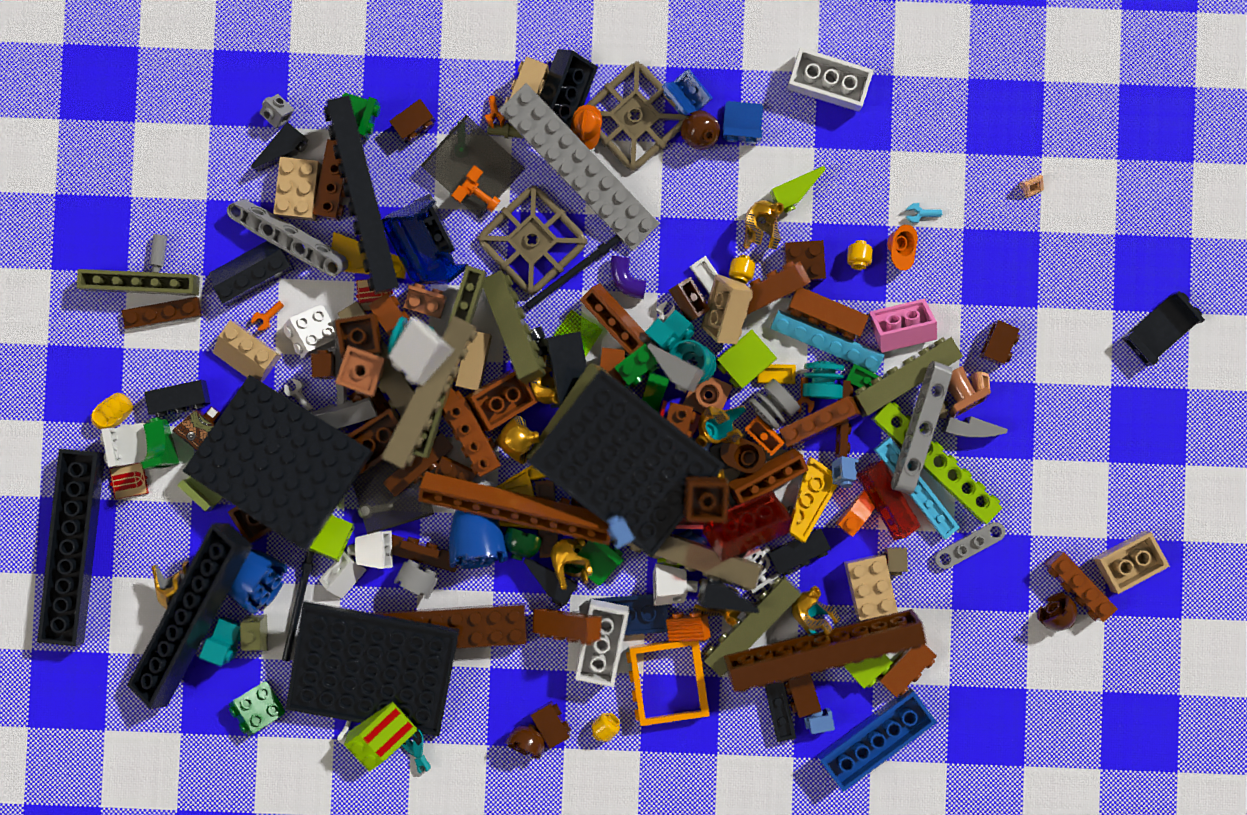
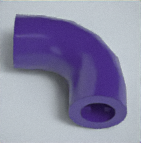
[610,256,646,299]

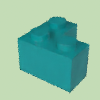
[645,310,696,353]
[199,617,241,666]

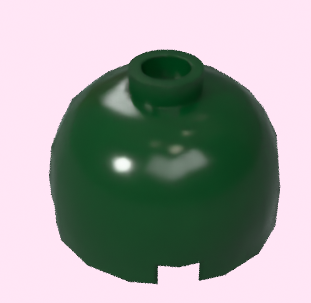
[504,527,543,561]

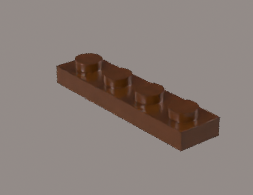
[122,297,202,330]
[835,380,853,457]

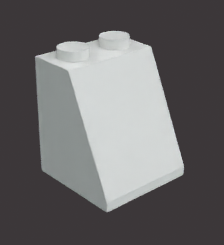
[389,317,454,386]

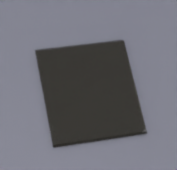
[421,115,525,219]
[353,454,434,534]

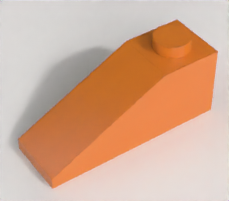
[835,480,886,537]

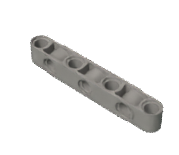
[227,199,348,276]
[891,361,952,495]

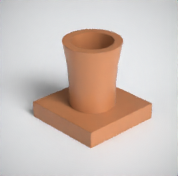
[335,346,386,396]
[947,366,991,418]
[683,377,733,414]

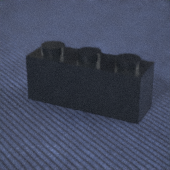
[144,380,210,417]
[767,527,831,576]

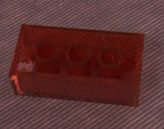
[703,491,792,562]

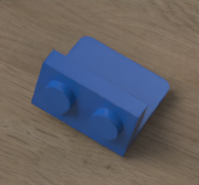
[662,69,713,116]
[722,101,763,144]

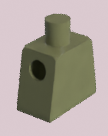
[240,614,268,652]

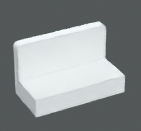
[319,551,366,598]

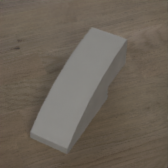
[942,416,1008,437]

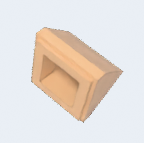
[1019,175,1044,198]
[971,371,990,392]

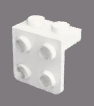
[283,305,337,359]
[100,423,147,467]

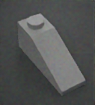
[648,343,704,393]

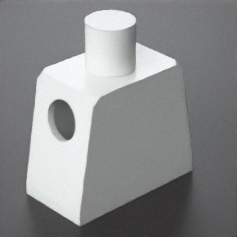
[347,531,393,569]
[653,564,698,606]

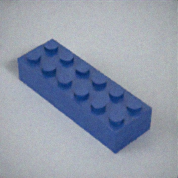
[817,687,937,792]

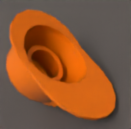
[571,105,602,150]
[887,225,918,271]

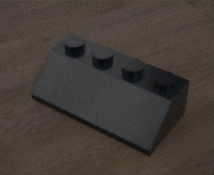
[540,49,598,130]
[209,241,295,306]

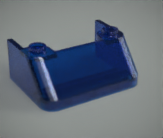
[382,199,468,285]

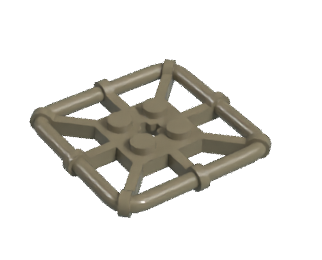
[586,61,690,171]
[477,185,588,295]

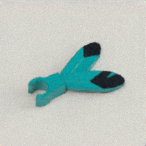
[401,729,431,774]

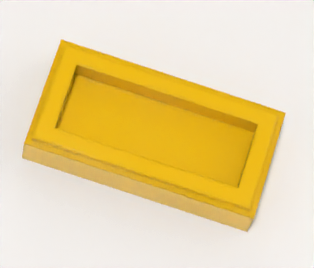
[757,364,796,384]

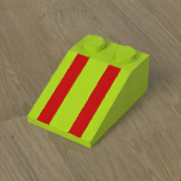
[344,702,417,772]

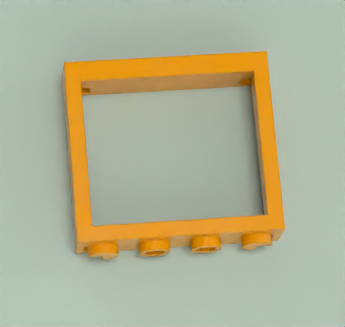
[626,641,710,726]

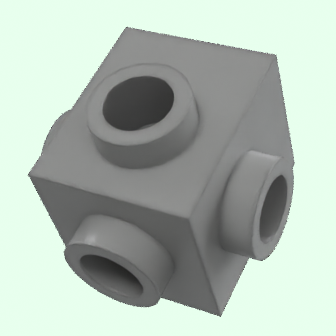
[260,94,294,129]

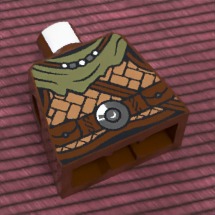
[172,406,220,451]

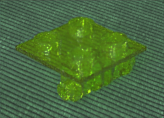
[554,310,603,357]

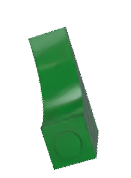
[642,373,669,412]
[141,417,180,469]

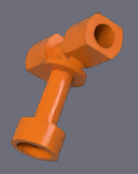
[451,165,501,212]

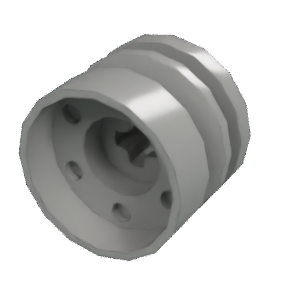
[749,379,800,430]

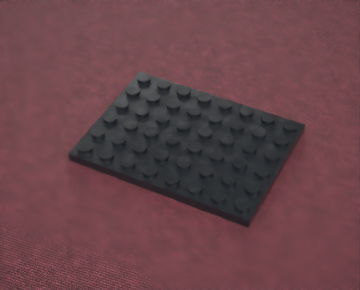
[527,368,725,558]
[183,375,374,552]
[285,601,460,736]

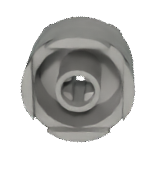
[394,560,439,600]

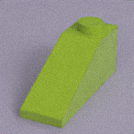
[770,166,826,213]

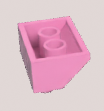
[869,299,937,353]

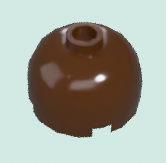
[681,110,720,150]
[1037,592,1078,632]
[505,724,545,760]

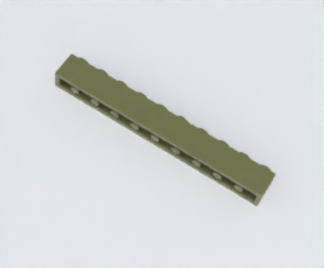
[413,265,487,458]

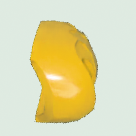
[91,393,133,429]

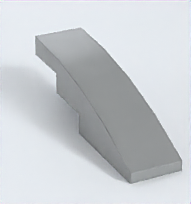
[310,397,377,429]

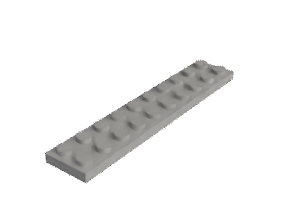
[498,83,659,251]

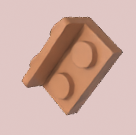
[403,283,447,319]

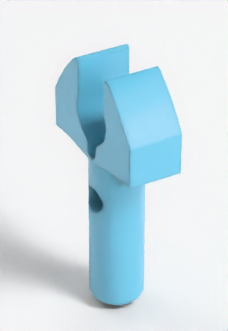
[905,203,943,223]

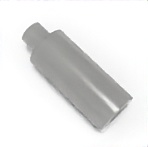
[149,234,167,273]

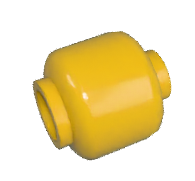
[847,240,873,270]
[729,255,755,284]
[591,713,620,742]

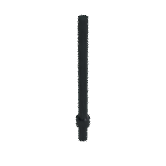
[526,235,621,309]
[282,550,314,661]

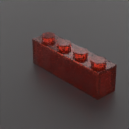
[857,460,921,540]

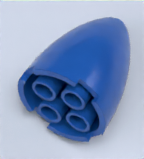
[449,510,508,569]
[228,548,287,614]

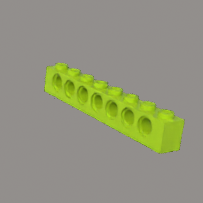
[871,402,1003,525]

